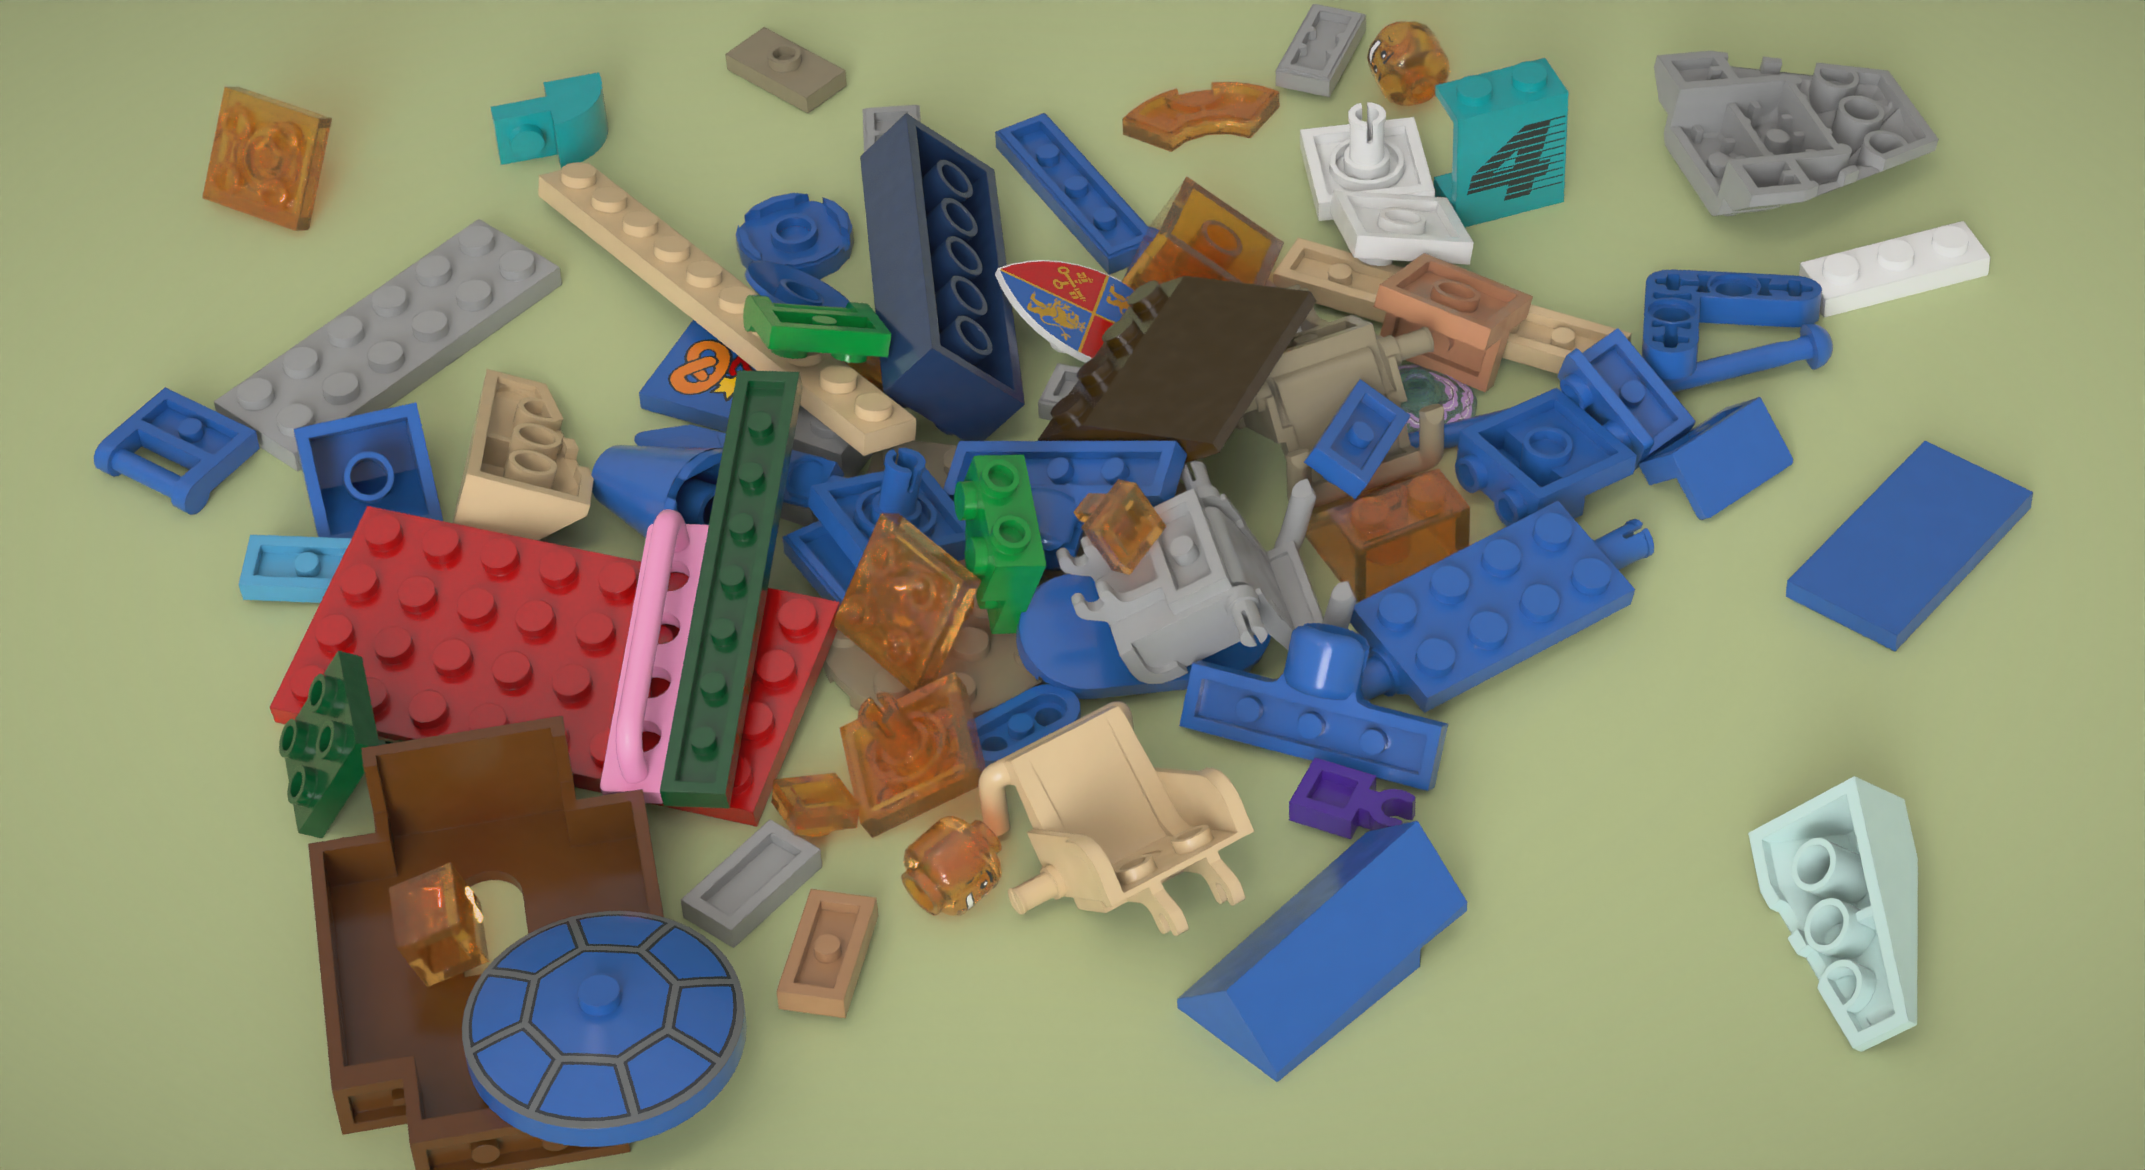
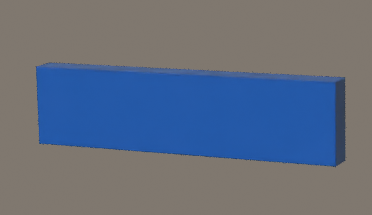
[995,113,1160,275]

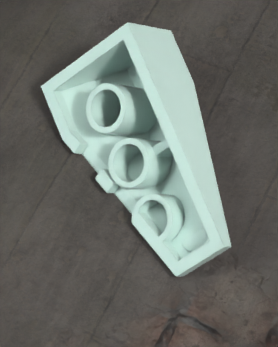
[1748,776,1918,1052]

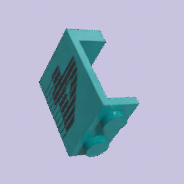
[1434,58,1569,228]

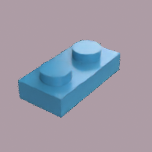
[238,534,352,603]

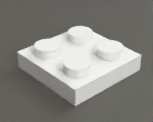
[1330,190,1474,266]

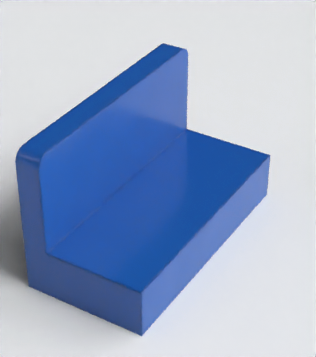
[1638,397,1793,520]

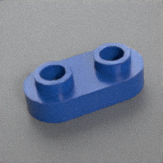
[961,684,1081,777]

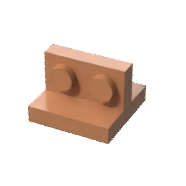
[1373,253,1533,392]

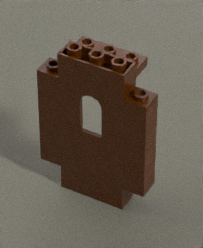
[308,716,664,1170]

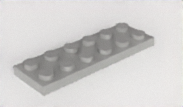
[214,219,562,472]

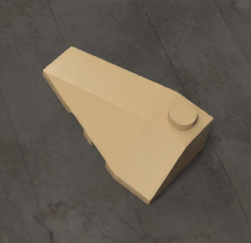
[452,369,594,541]

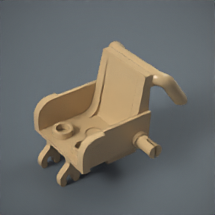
[978,701,1254,936]

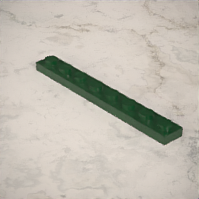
[660,370,803,808]

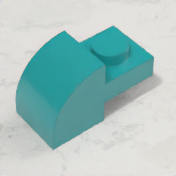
[490,72,608,169]

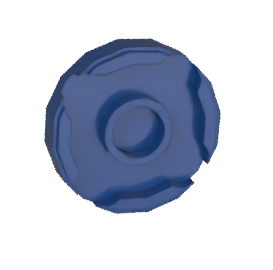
[736,193,854,279]

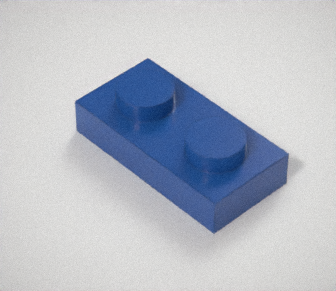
[1304,379,1411,500]

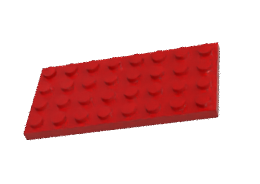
[269,506,842,827]

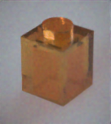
[389,862,489,987]

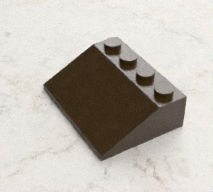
[1038,276,1317,464]

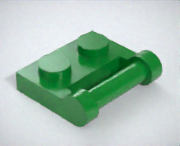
[743,295,891,363]

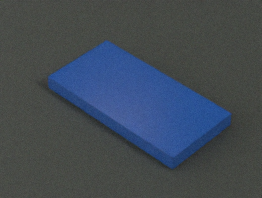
[1786,441,2033,651]

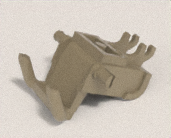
[1236,284,1444,509]

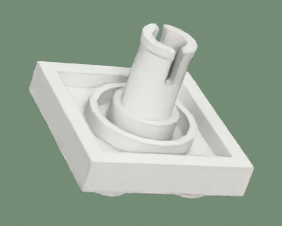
[1300,102,1435,221]

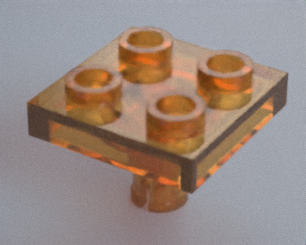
[202,86,332,231]
[834,513,981,693]
[840,672,986,838]

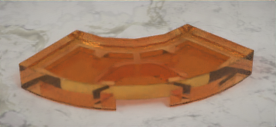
[1122,82,1280,152]

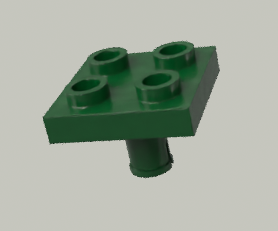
[279,651,404,838]

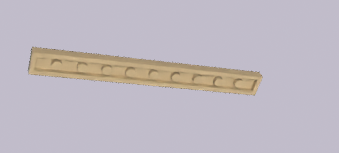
[538,162,917,456]

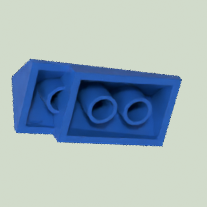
[1177,821,1467,1082]

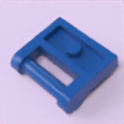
[94,387,260,515]

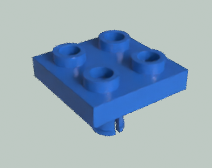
[808,448,966,581]

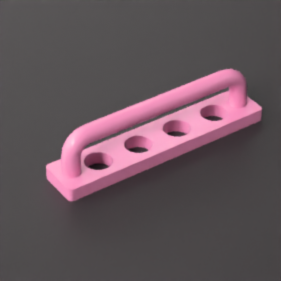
[600,509,709,804]

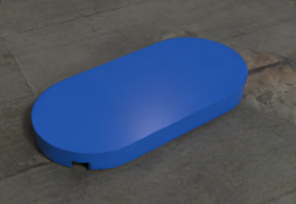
[1016,574,1271,699]

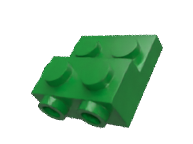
[954,455,1047,634]

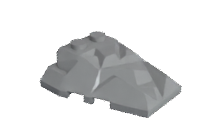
[1654,51,1939,216]

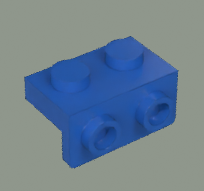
[1557,328,1696,471]

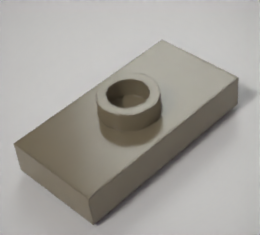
[725,27,847,113]

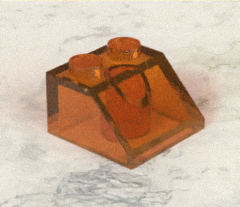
[1122,176,1284,291]
[1305,469,1470,603]

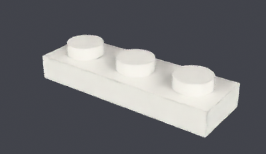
[1799,221,1990,318]

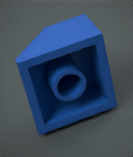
[294,402,443,538]

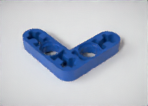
[1642,269,1822,379]

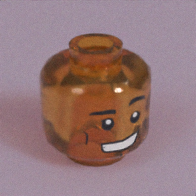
[1367,21,1450,106]
[901,816,1002,916]

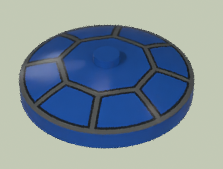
[462,911,747,1147]

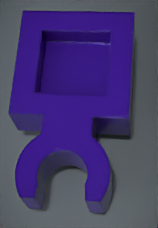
[1289,757,1416,839]

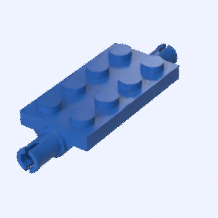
[1350,501,1654,713]

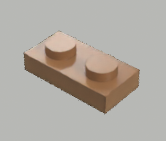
[777,889,879,1018]

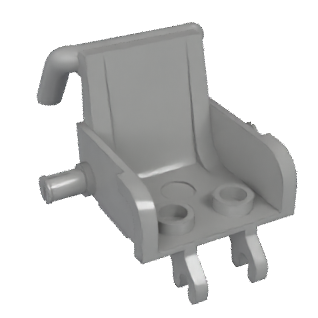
[1056,461,1357,684]

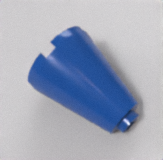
[591,445,723,538]

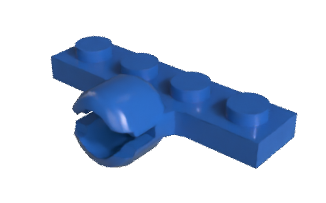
[943,441,1187,571]
[1179,623,1448,791]

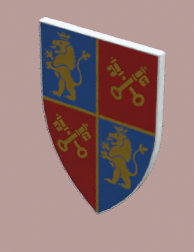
[995,260,1137,363]

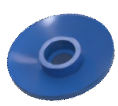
[745,260,850,308]

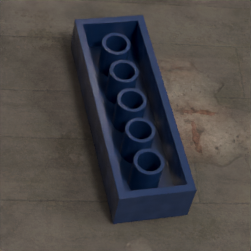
[860,113,1025,441]

